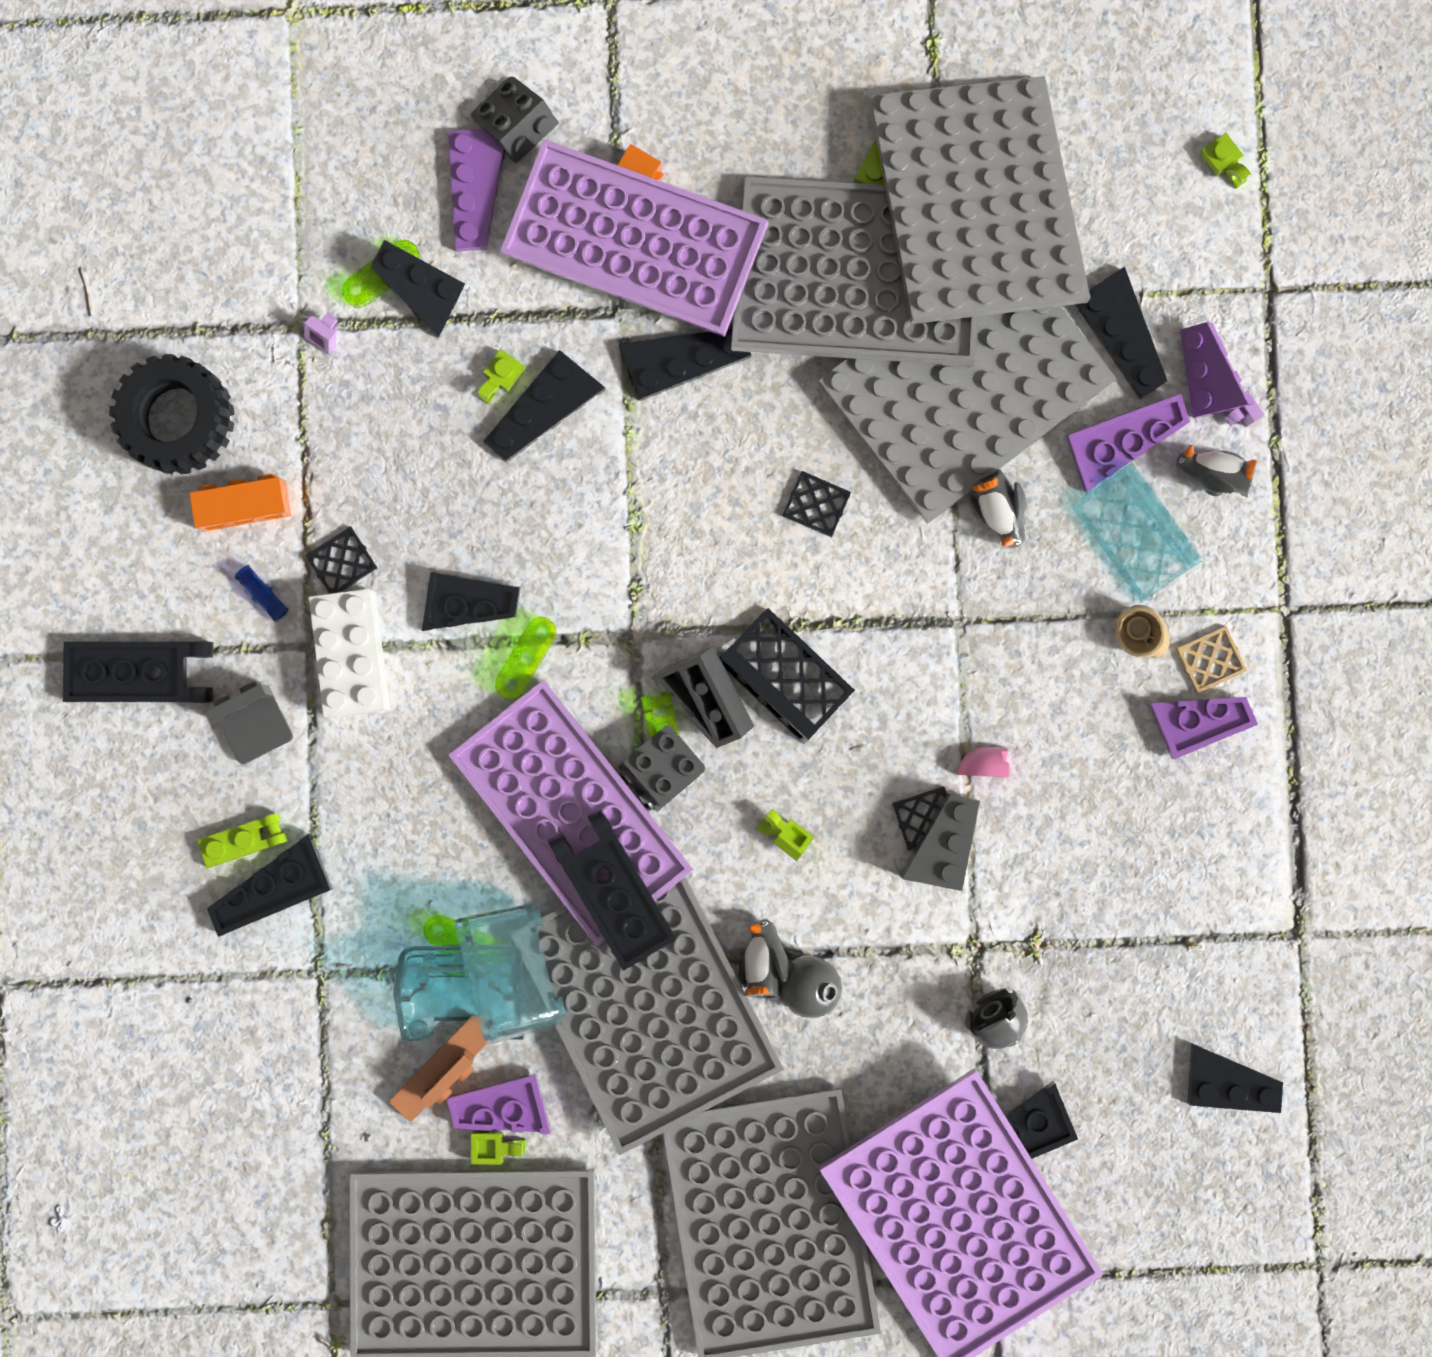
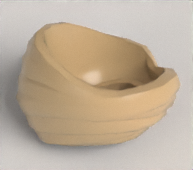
[1115,605,1169,658]

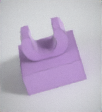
[304,313,338,355]
[1224,390,1264,427]

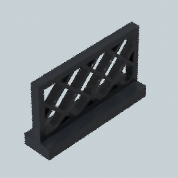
[720,608,855,744]

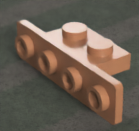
[390,1014,495,1121]

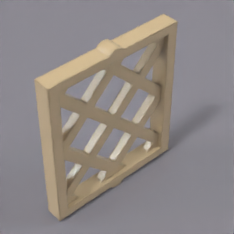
[1176,626,1247,694]

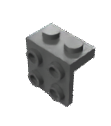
[471,76,559,164]
[205,682,293,764]
[618,725,705,812]

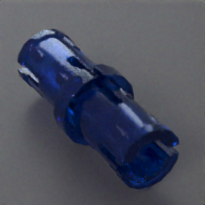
[234,565,289,622]

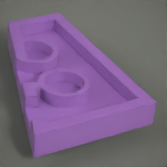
[1180,322,1254,418]
[1148,697,1258,759]
[447,1073,551,1134]

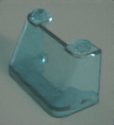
[454,904,566,1044]
[393,945,525,1041]

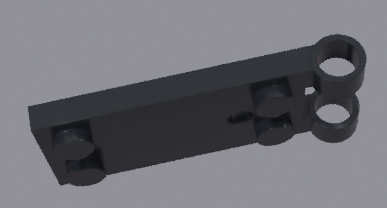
[63,641,214,703]
[548,808,677,971]

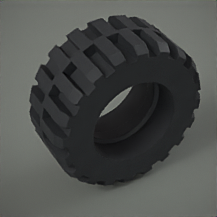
[109,354,235,475]

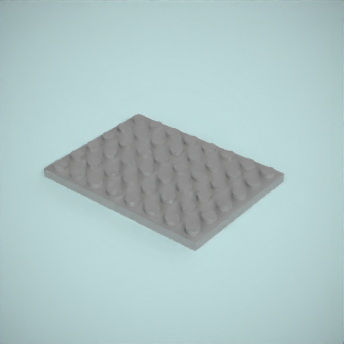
[869,76,1090,324]
[731,177,978,366]
[818,306,1117,524]
[509,877,784,1156]
[663,1087,881,1357]
[350,1168,597,1357]

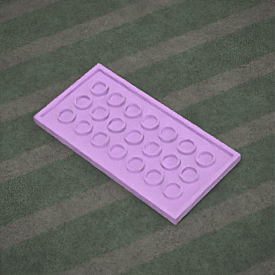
[500,139,769,337]
[449,680,693,947]

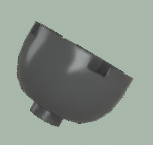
[780,955,842,1018]
[965,988,1028,1049]

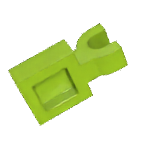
[1200,133,1251,189]
[477,349,526,404]
[756,809,814,861]
[471,1131,526,1165]

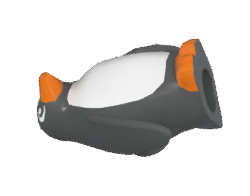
[1176,445,1257,498]
[970,469,1026,548]
[739,919,789,999]

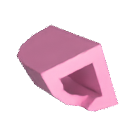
[957,746,1009,777]

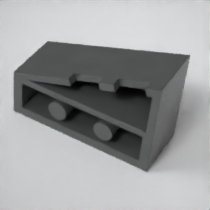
[651,646,754,748]
[899,793,980,891]

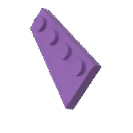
[448,129,504,252]
[1065,394,1190,492]

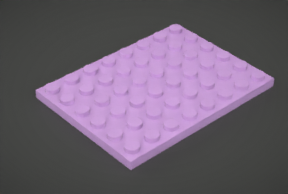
[819,1068,1103,1357]

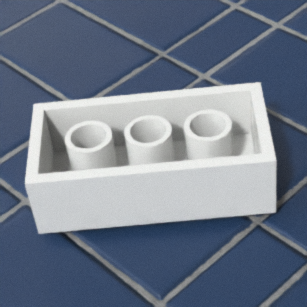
[309,589,390,718]

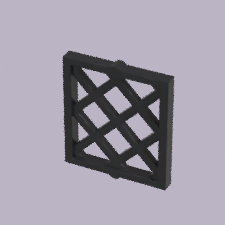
[782,471,851,538]
[305,526,378,594]
[892,786,946,850]

